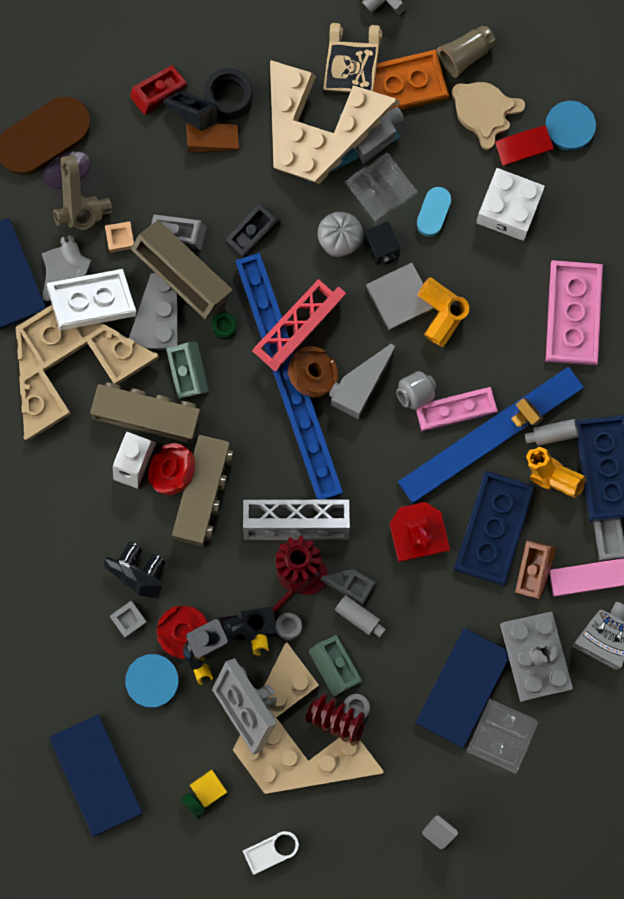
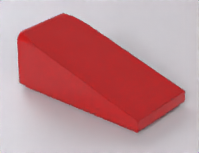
[130,65,187,114]

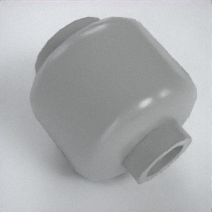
[396,371,437,410]

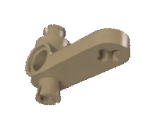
[53,155,112,230]

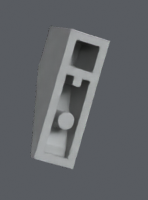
[329,344,395,420]

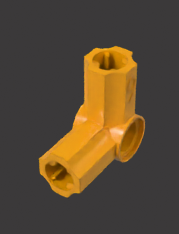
[417,277,469,347]
[526,446,586,498]

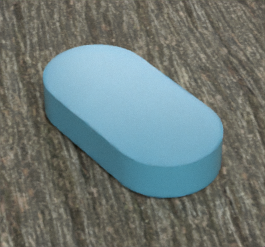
[417,187,451,237]

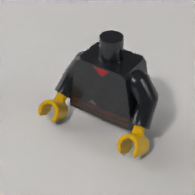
[182,615,269,685]

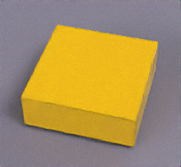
[190,770,227,808]

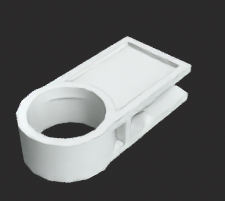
[243,831,299,875]

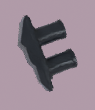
[103,542,166,599]

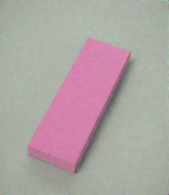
[416,387,498,432]
[549,558,624,597]

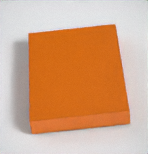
[374,49,449,110]

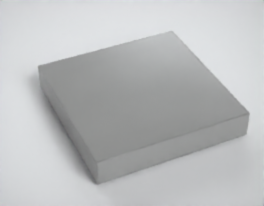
[366,263,434,331]

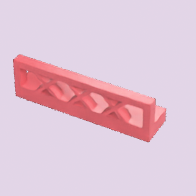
[252,279,346,372]

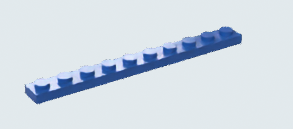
[235,253,343,500]

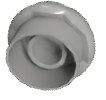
[317,212,363,257]

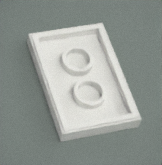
[47,269,136,331]

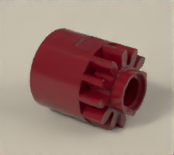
[275,536,321,592]

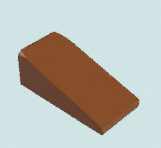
[186,123,239,153]
[515,541,557,599]

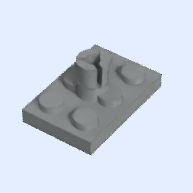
[500,612,573,702]
[212,658,277,755]

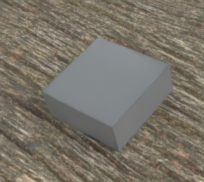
[110,601,147,639]

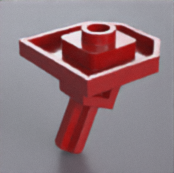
[389,502,450,563]

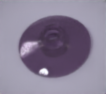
[43,151,91,189]

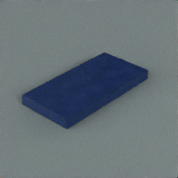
[0,218,46,330]
[576,415,624,523]
[453,470,535,586]
[415,628,509,748]
[49,714,143,837]

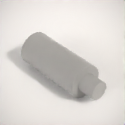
[525,419,579,446]
[335,595,386,638]

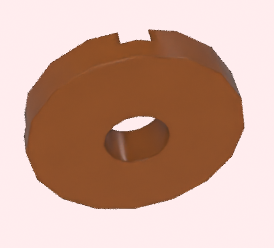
[288,346,338,398]

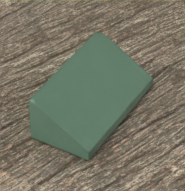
[166,342,209,399]
[309,635,362,697]

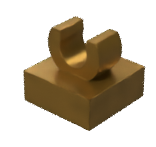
[511,398,544,427]

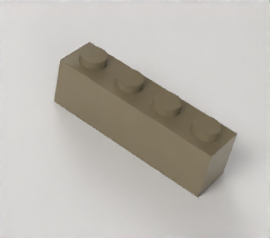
[131,220,233,319]
[90,382,201,444]
[172,435,234,547]

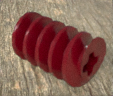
[305,694,365,746]

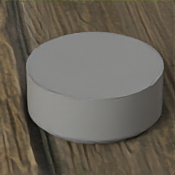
[275,613,302,640]
[344,694,370,719]

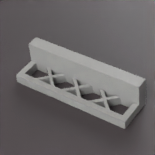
[243,500,350,540]

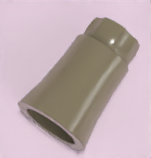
[437,26,496,78]

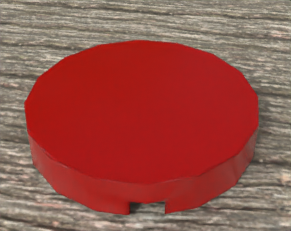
[148,443,195,496]
[157,606,208,659]

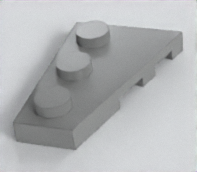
[129,273,178,351]

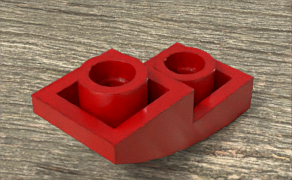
[495,125,554,166]

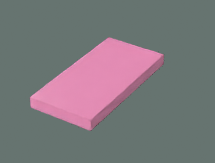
[545,260,603,366]

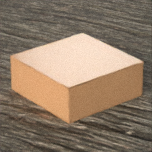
[105,221,134,253]

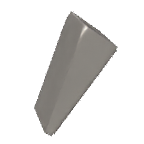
[151,214,206,250]
[422,815,458,849]

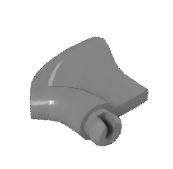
[42,235,92,302]

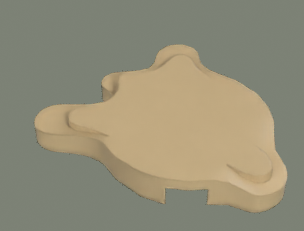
[452,82,525,150]

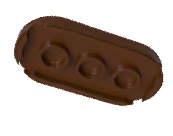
[0,97,90,175]

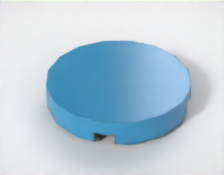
[545,101,596,151]
[125,654,179,708]

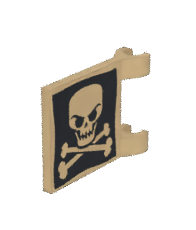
[323,23,382,93]

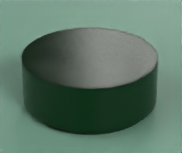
[211,312,237,339]
[180,793,205,819]

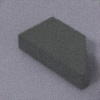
[320,569,376,605]

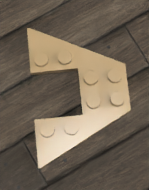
[270,60,400,184]
[16,305,159,442]
[233,643,384,794]

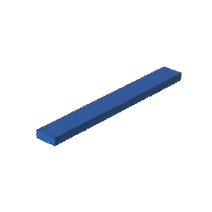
[398,367,584,504]

